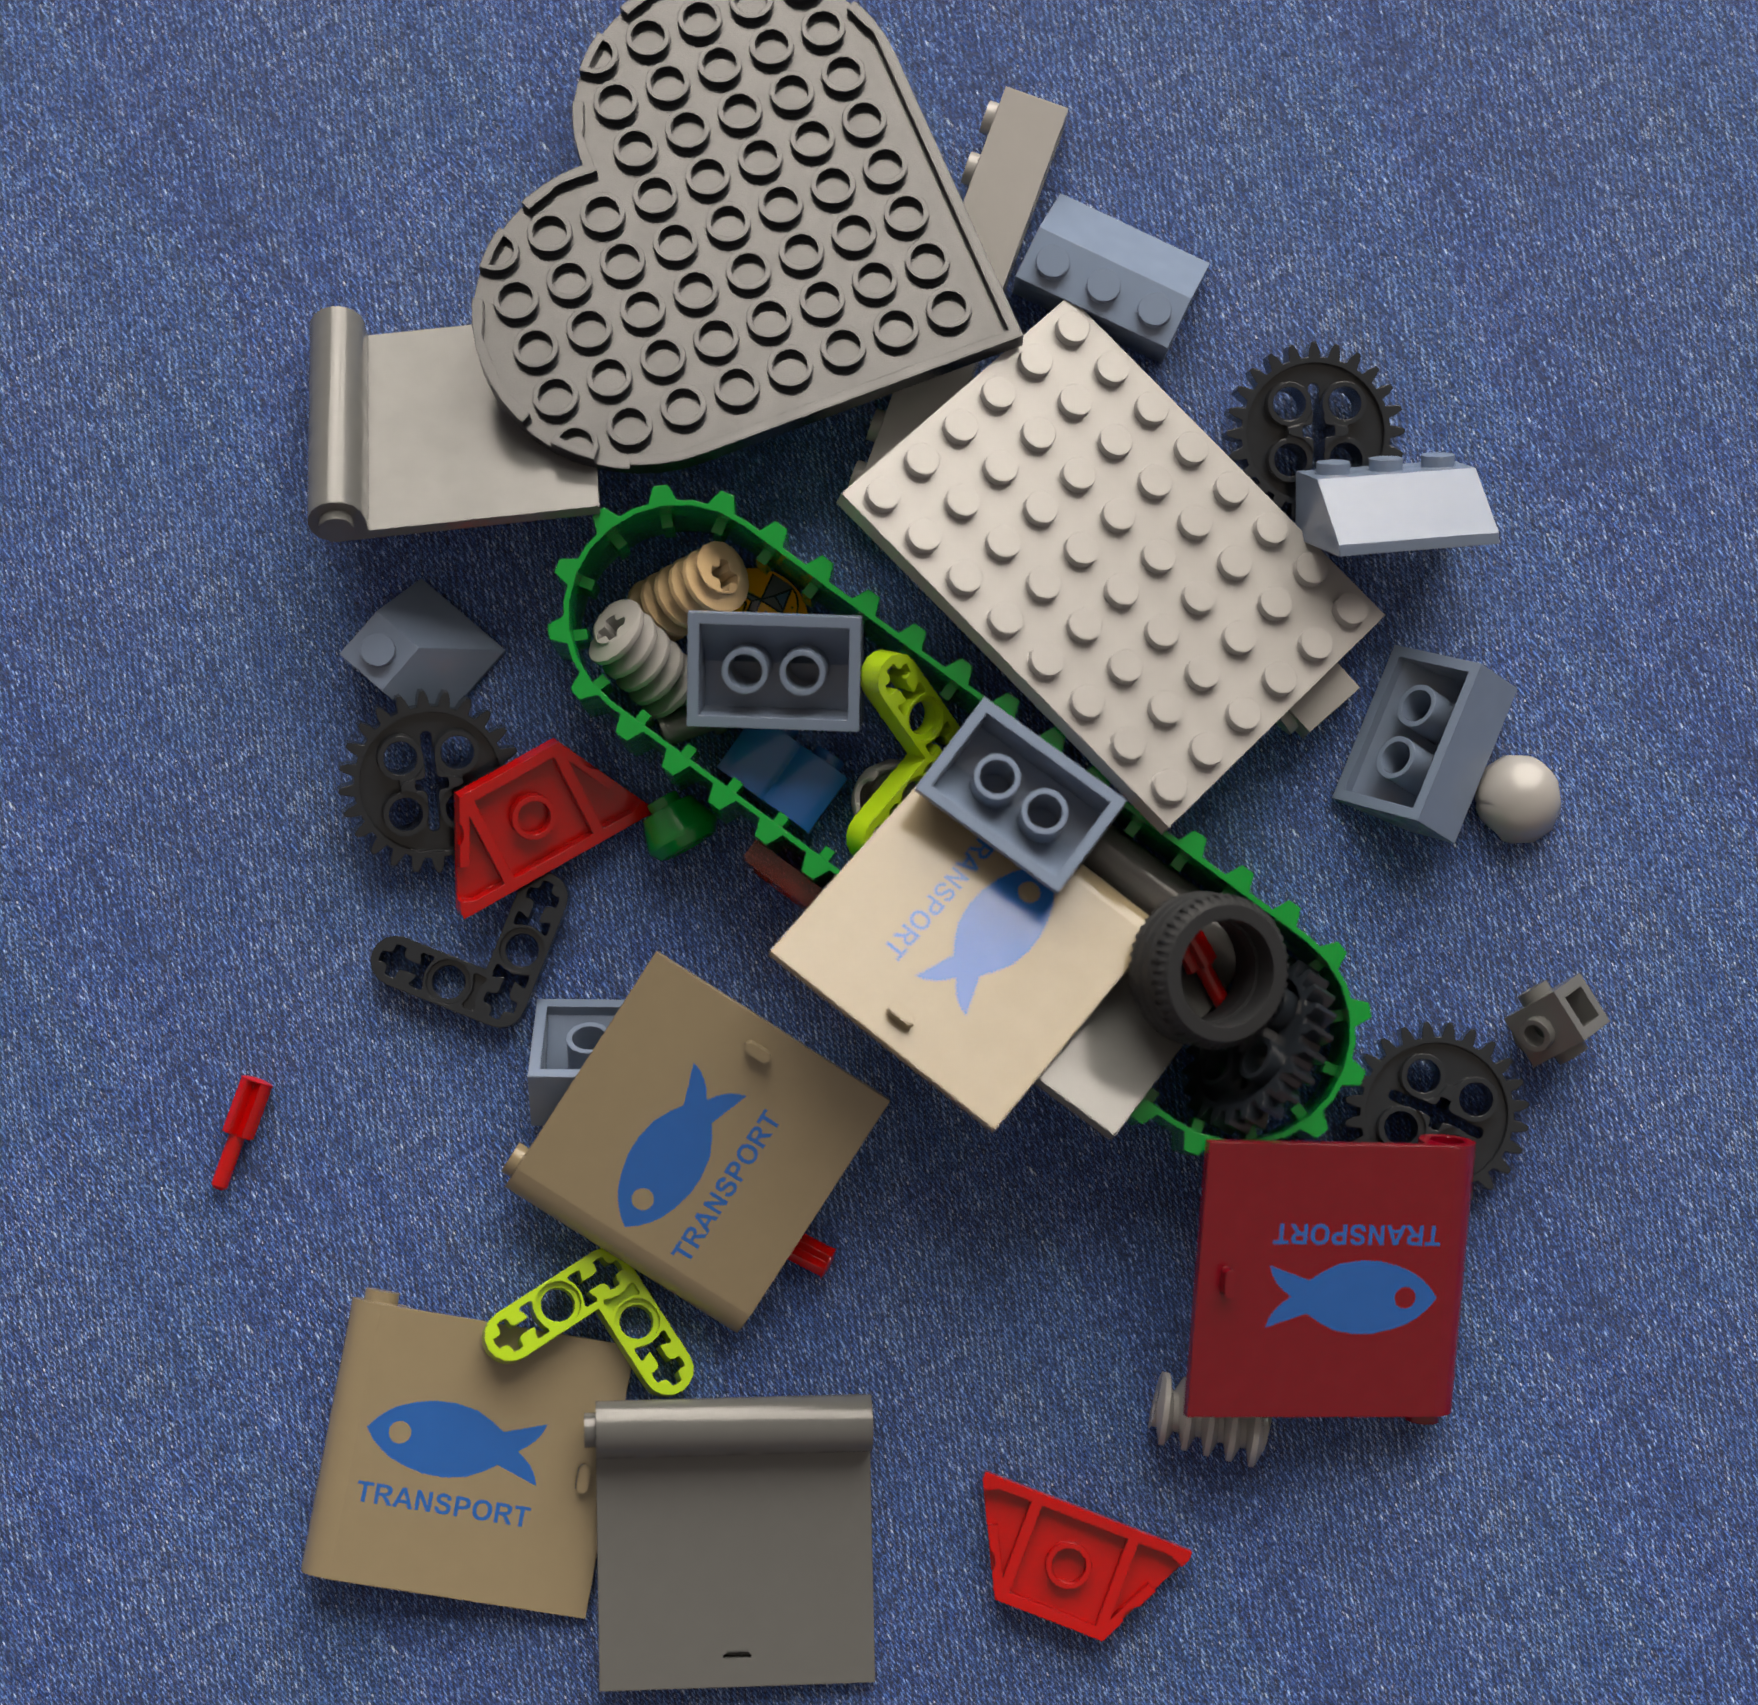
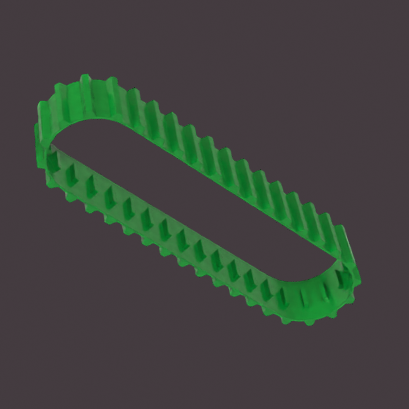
[547,484,1371,1156]

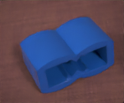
[716,728,848,837]

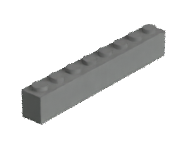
[848,86,1069,487]

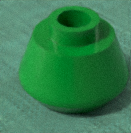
[643,790,717,862]

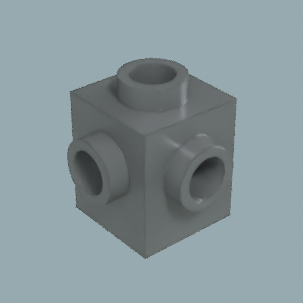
[1504,973,1610,1067]

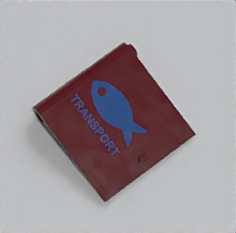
[1183,1134,1476,1425]

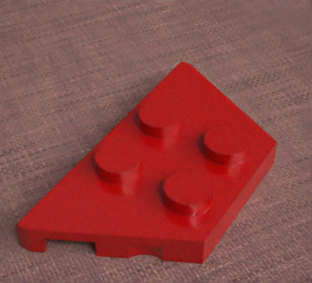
[454,738,651,919]
[982,1470,1192,1641]

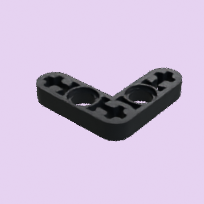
[370,873,571,1029]

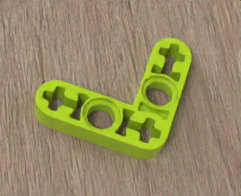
[846,649,960,856]
[482,1248,693,1398]

